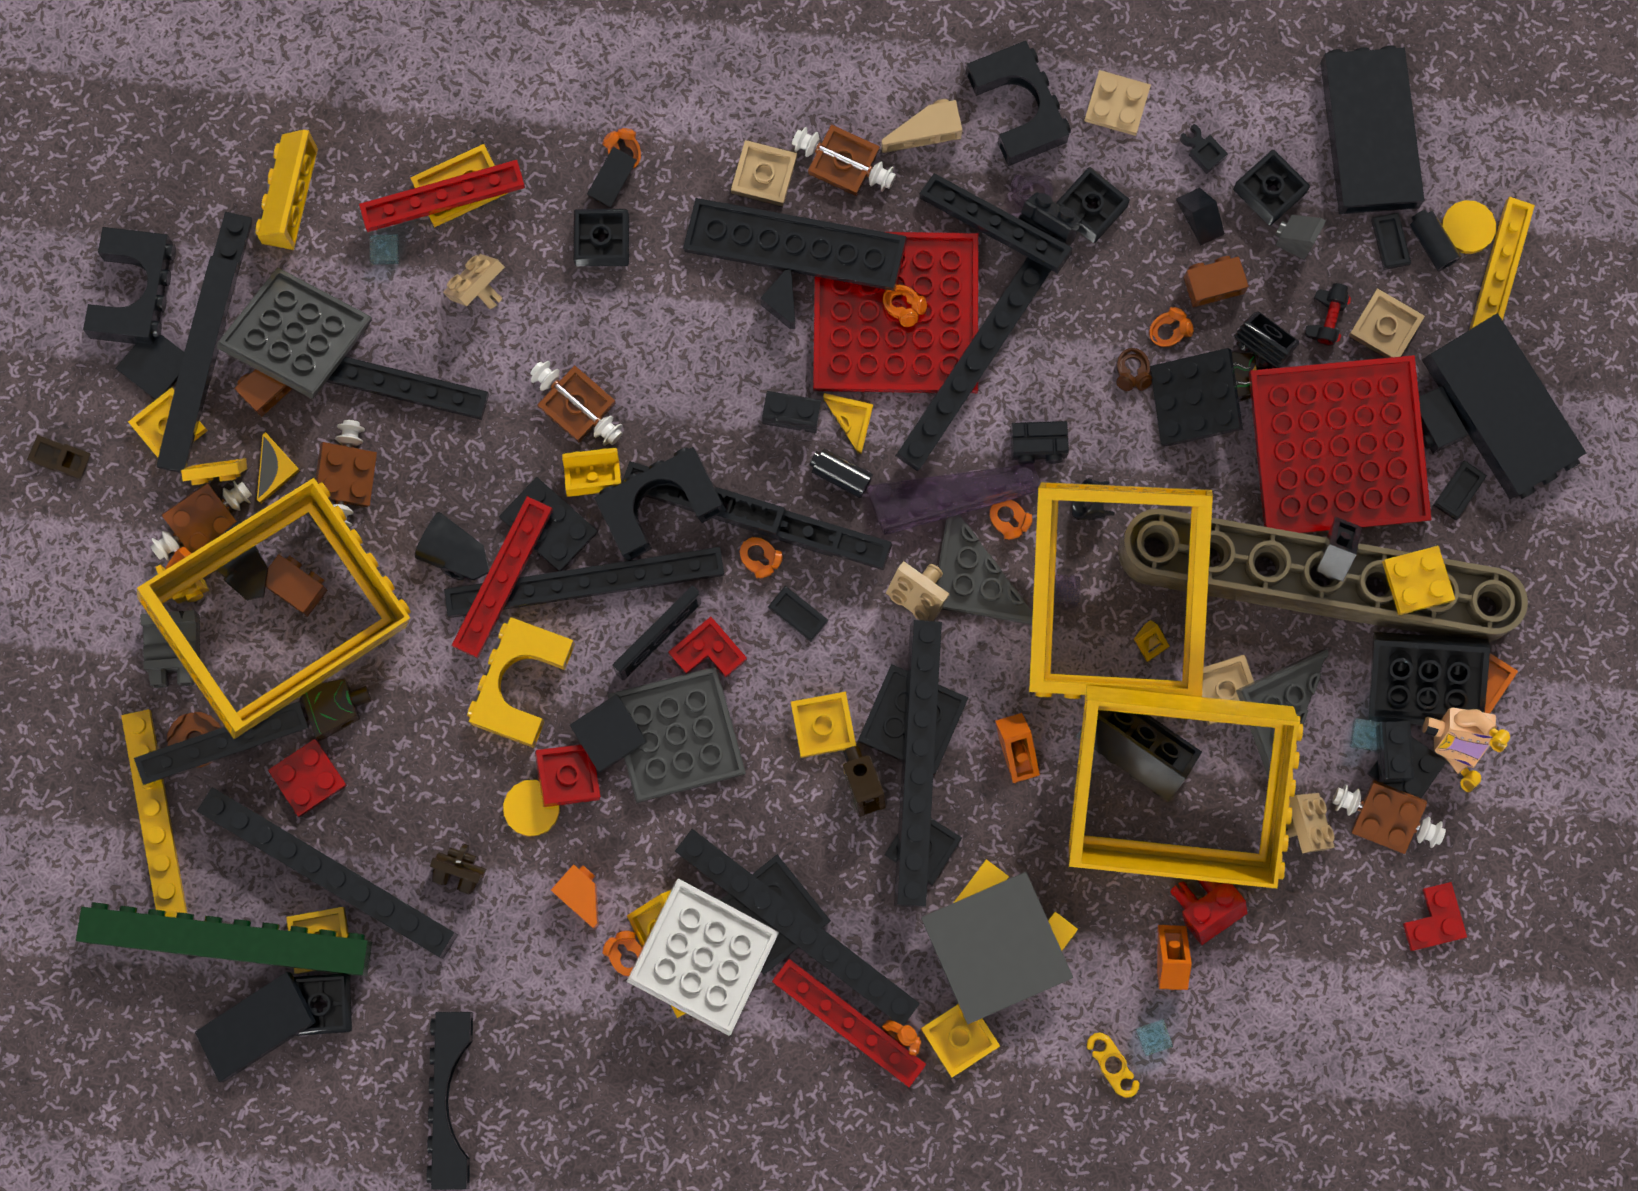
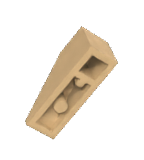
[881,99,962,153]

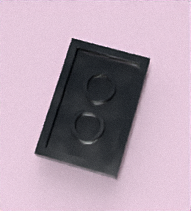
[499,477,598,571]

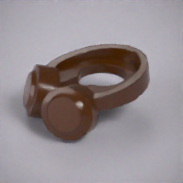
[1116,348,1153,391]

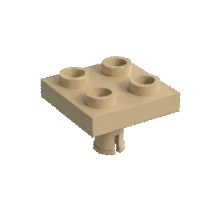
[443,254,505,309]
[886,561,949,621]
[1286,793,1335,853]

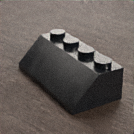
[1075,710,1202,801]

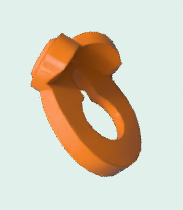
[602,128,641,169]
[883,285,927,327]
[1149,307,1194,347]
[990,498,1033,540]
[740,537,783,578]
[602,931,642,976]
[882,1020,921,1056]

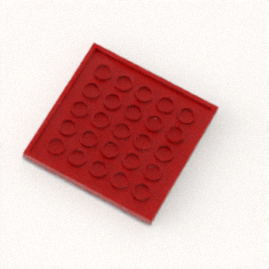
[813,232,978,394]
[1248,355,1432,533]

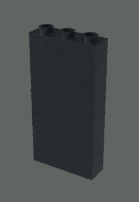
[1320,45,1425,214]
[1422,313,1586,499]

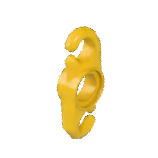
[1087,1032,1140,1098]

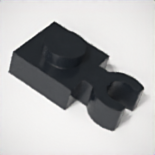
[1180,124,1228,174]

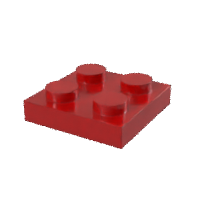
[268,739,347,817]
[535,745,601,807]

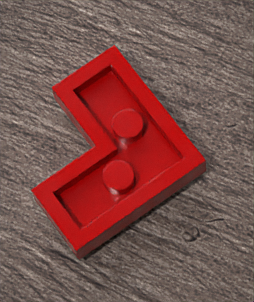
[668,616,747,677]
[1403,882,1467,951]

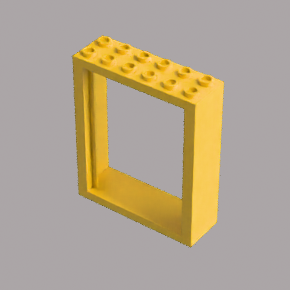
[137,478,411,739]
[1029,482,1213,699]
[1068,685,1303,889]

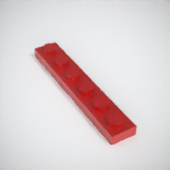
[359,160,525,232]
[452,496,553,659]
[772,959,926,1088]

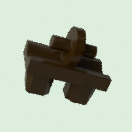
[430,843,487,895]

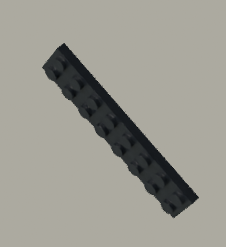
[683,198,907,291]

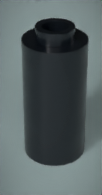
[1409,209,1461,272]
[809,448,873,499]

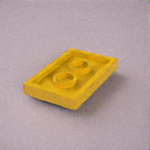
[411,144,508,228]

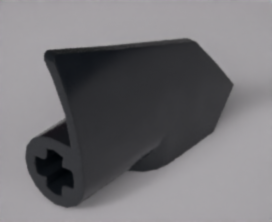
[415,512,489,580]
[216,521,268,601]

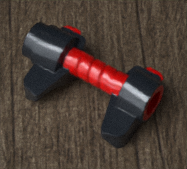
[1305,283,1351,345]

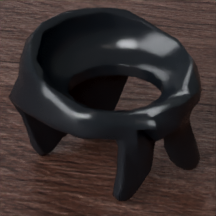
[1072,478,1115,520]

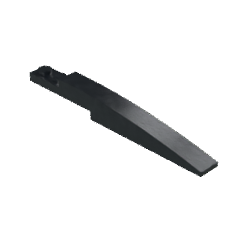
[157,212,253,473]
[621,461,892,570]

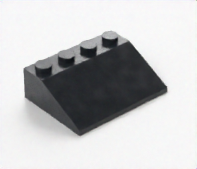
[1368,632,1490,725]

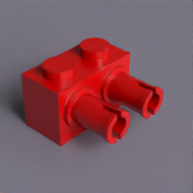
[1170,880,1248,946]

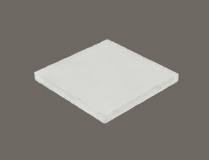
[626,879,779,1036]

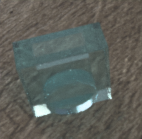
[370,234,399,265]
[1350,718,1381,752]
[1135,1019,1173,1056]

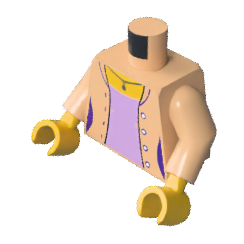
[1422,708,1510,792]

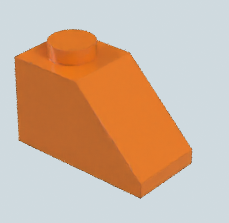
[995,713,1040,783]
[551,864,599,930]
[1157,925,1192,990]

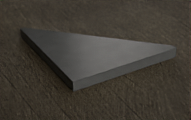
[936,504,1033,624]
[1236,649,1329,779]

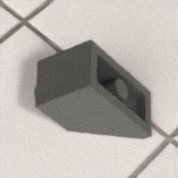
[1275,215,1326,260]

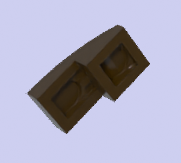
[27,435,91,479]

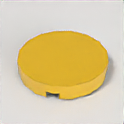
[1441,200,1496,254]
[503,780,560,837]

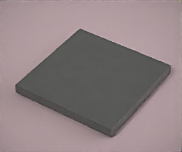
[217,267,372,399]
[608,666,746,804]
[921,872,1073,1025]

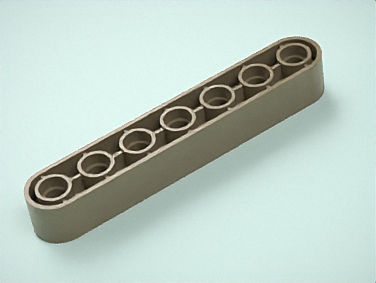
[1118,509,1528,643]

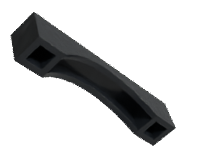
[426,1012,473,1190]

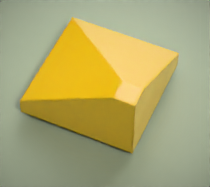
[1134,620,1170,662]

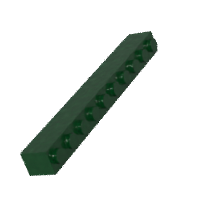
[76,902,372,976]

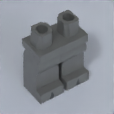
[140,610,200,688]

